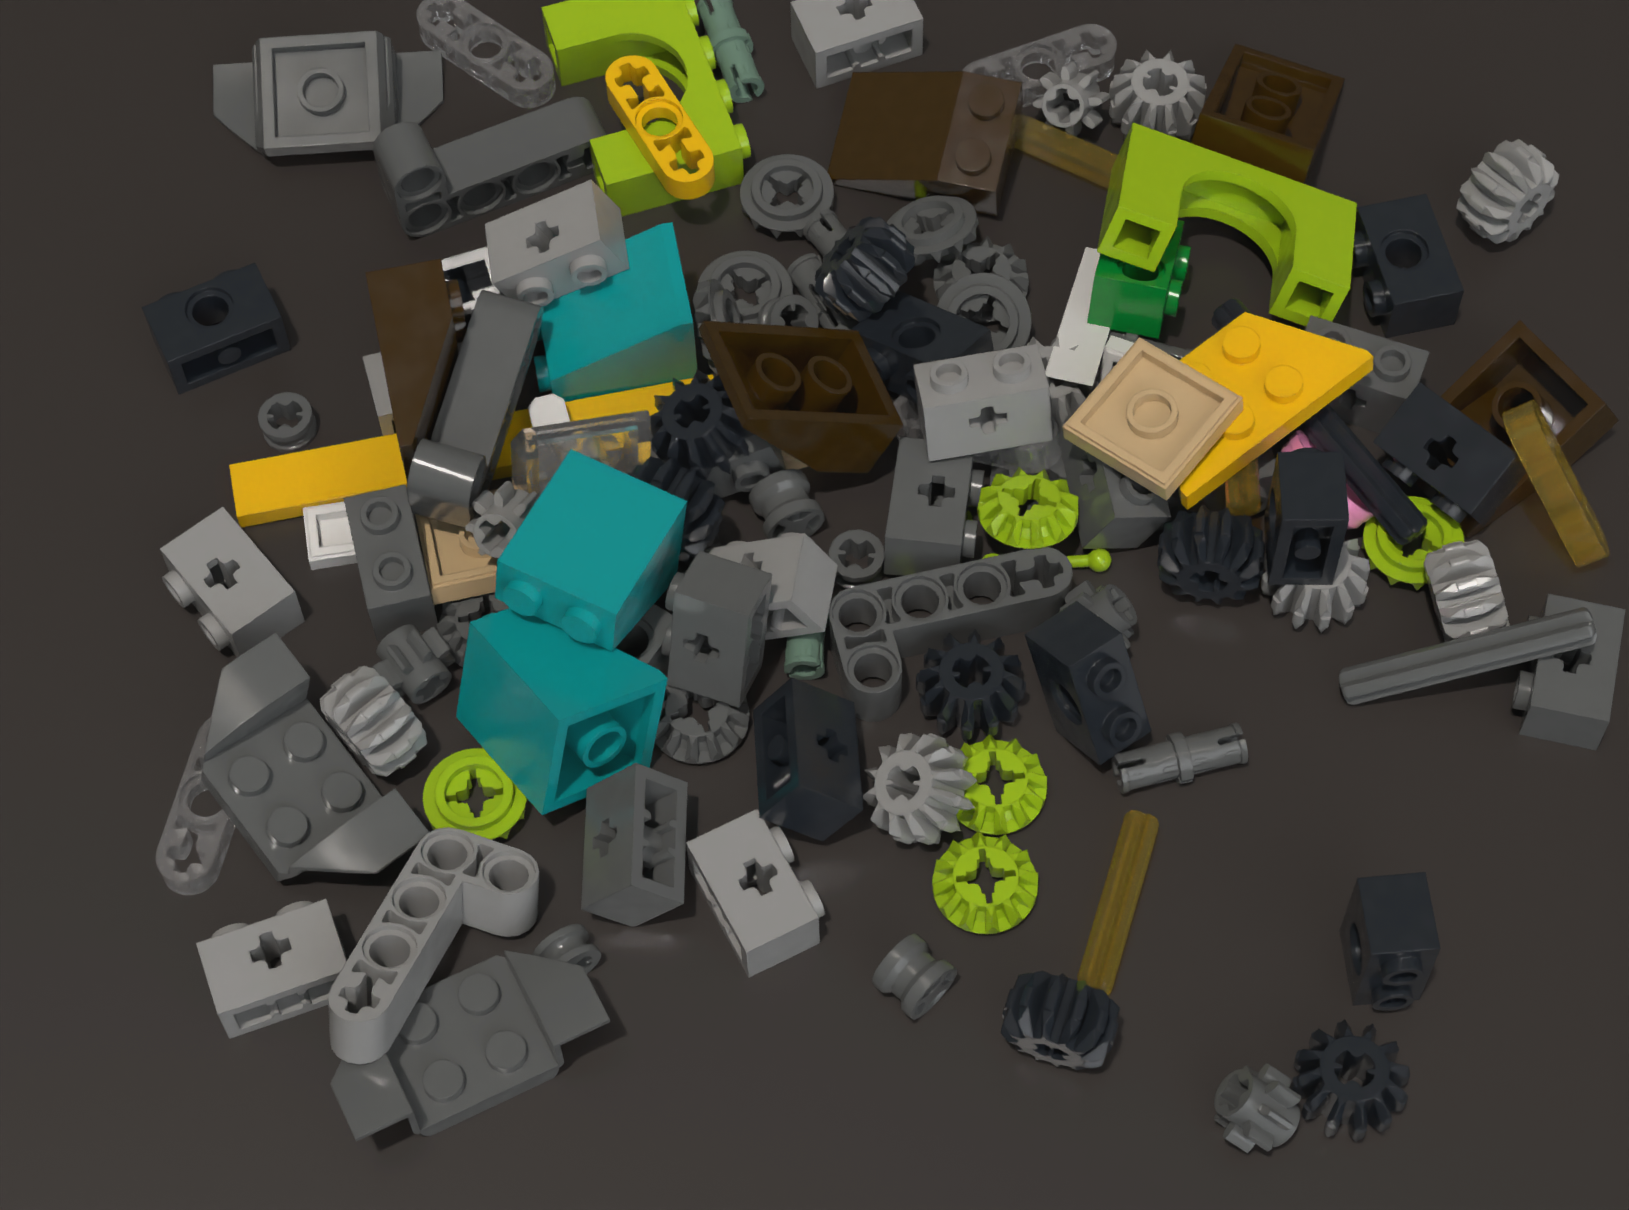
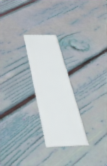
[1045,247,1110,387]

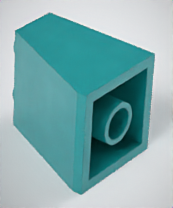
[534,222,697,402]
[495,449,687,651]
[456,608,668,815]

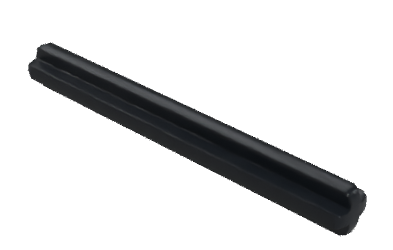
[1211,298,1428,545]

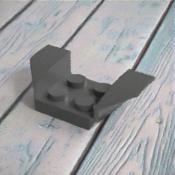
[213,31,444,157]
[201,633,429,882]
[330,950,610,1142]

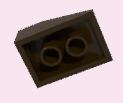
[1191,43,1345,184]
[828,71,1023,217]
[365,258,467,481]
[1415,320,1619,538]
[698,321,903,473]

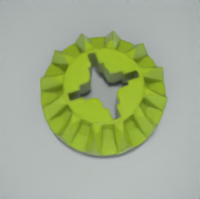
[977,467,1078,549]
[1361,496,1464,591]
[956,734,1047,835]
[423,748,527,840]
[932,831,1038,934]

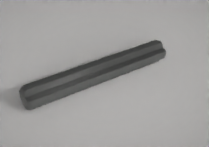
[1339,607,1597,705]

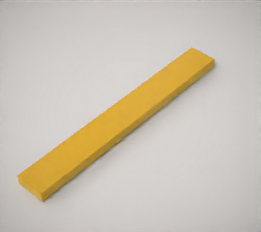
[229,374,714,528]

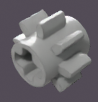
[1033,61,1110,139]
[465,481,537,558]

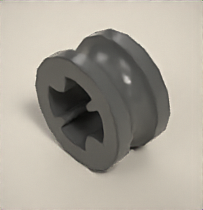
[757,295,819,328]
[258,392,318,453]
[829,529,884,590]
[532,924,601,974]

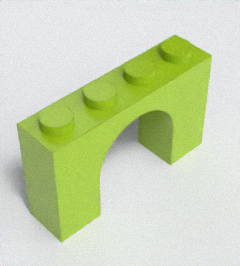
[541,0,751,217]
[1097,122,1357,326]

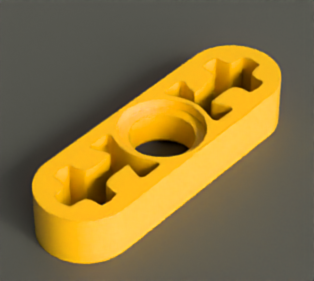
[605,55,715,200]

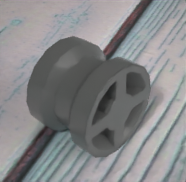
[749,469,825,539]
[872,933,957,1020]

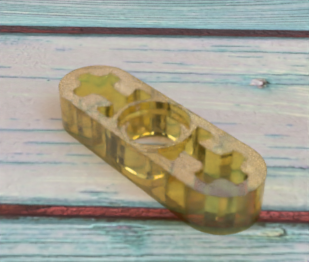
[1502,400,1610,568]

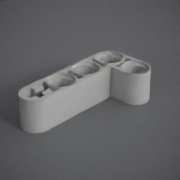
[328,827,539,1065]

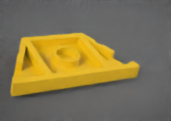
[1178,312,1373,510]

